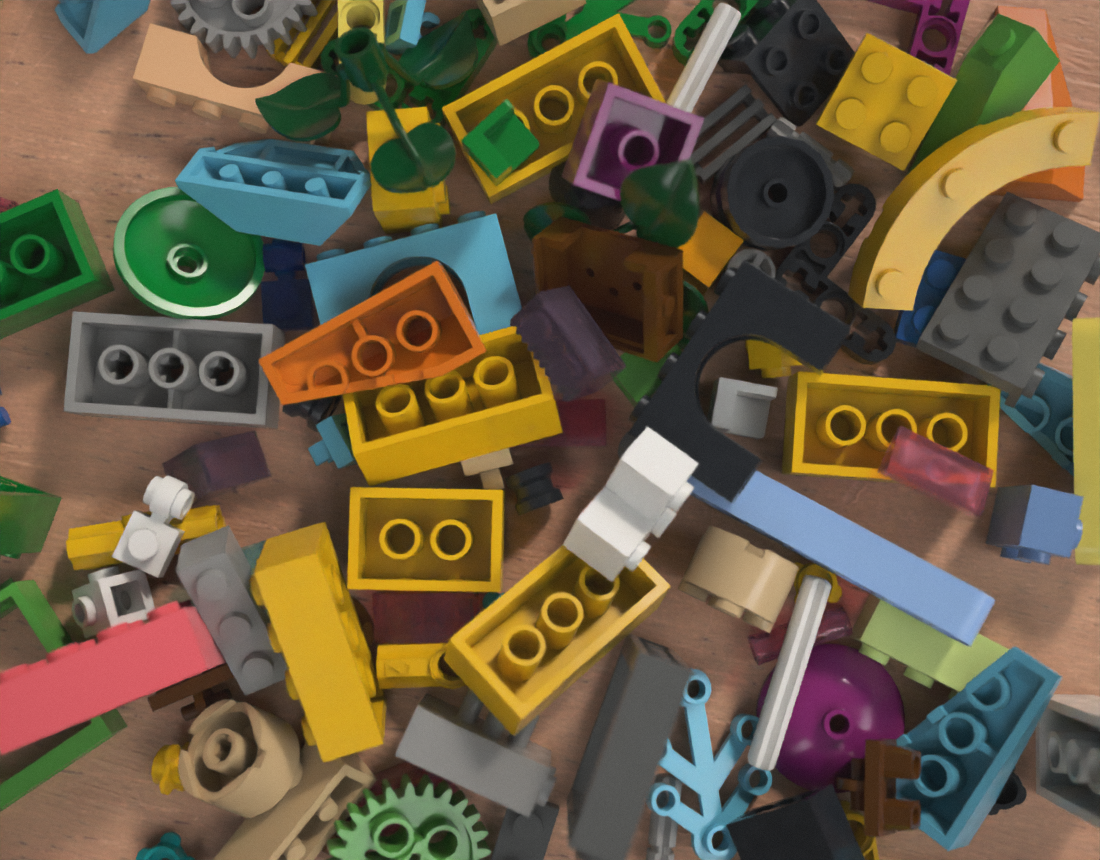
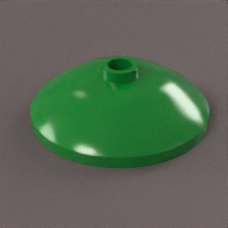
[113,186,266,320]

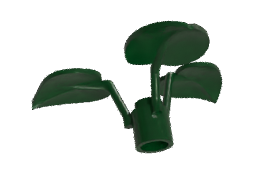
[255,12,478,193]
[523,159,709,349]

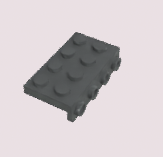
[916,192,1100,408]

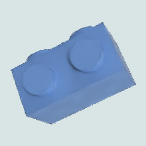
[986,485,1083,565]

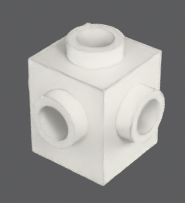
[72,566,155,638]

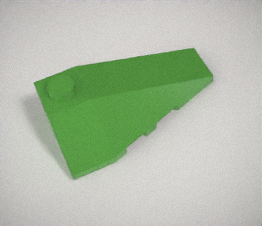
[906,13,1060,176]

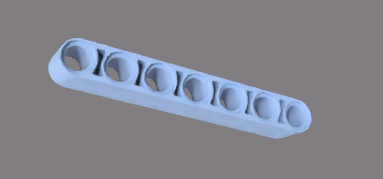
[687,470,996,647]

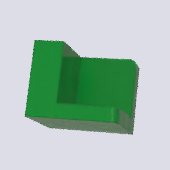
[461,99,539,186]

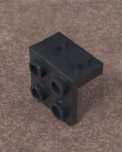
[717,0,855,126]

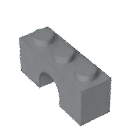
[176,525,289,696]

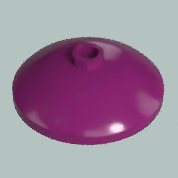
[756,643,905,794]

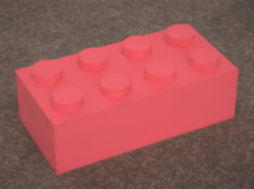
[0,600,226,754]

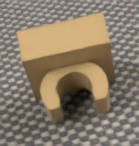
[461,448,513,490]

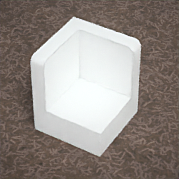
[707,377,778,439]

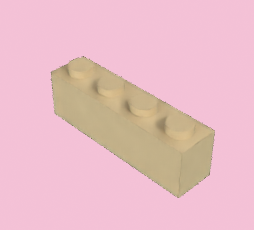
[213,743,377,860]

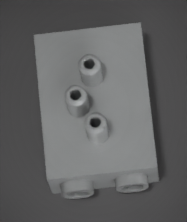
[395,688,556,817]

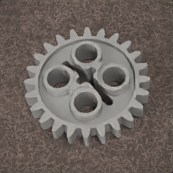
[170,0,318,59]

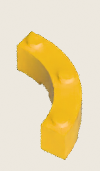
[848,107,1100,311]

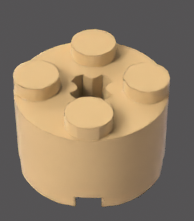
[678,526,799,633]
[178,699,303,818]

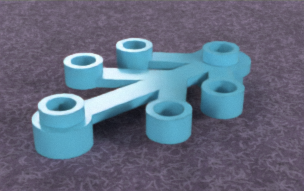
[646,668,772,860]

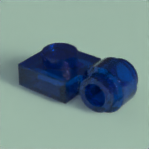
[261,238,315,331]

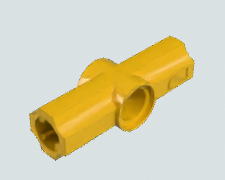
[66,505,226,570]
[376,641,467,689]

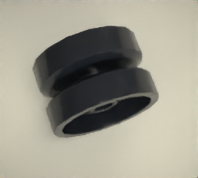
[710,136,834,252]

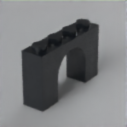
[628,260,851,503]

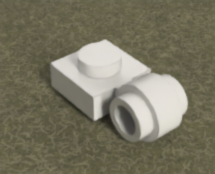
[112,475,195,578]

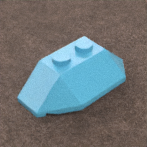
[175,139,371,246]

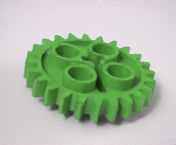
[326,774,491,860]

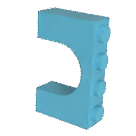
[305,211,526,335]

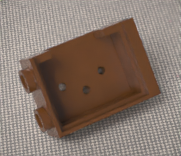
[531,217,683,363]

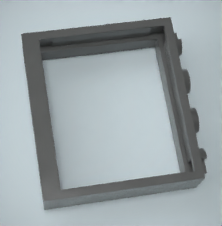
[567,634,693,860]

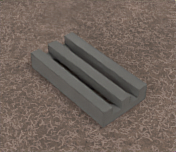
[690,84,777,185]

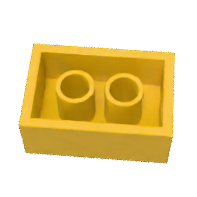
[347,487,505,592]

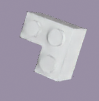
[563,427,698,582]

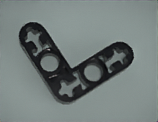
[775,184,896,365]

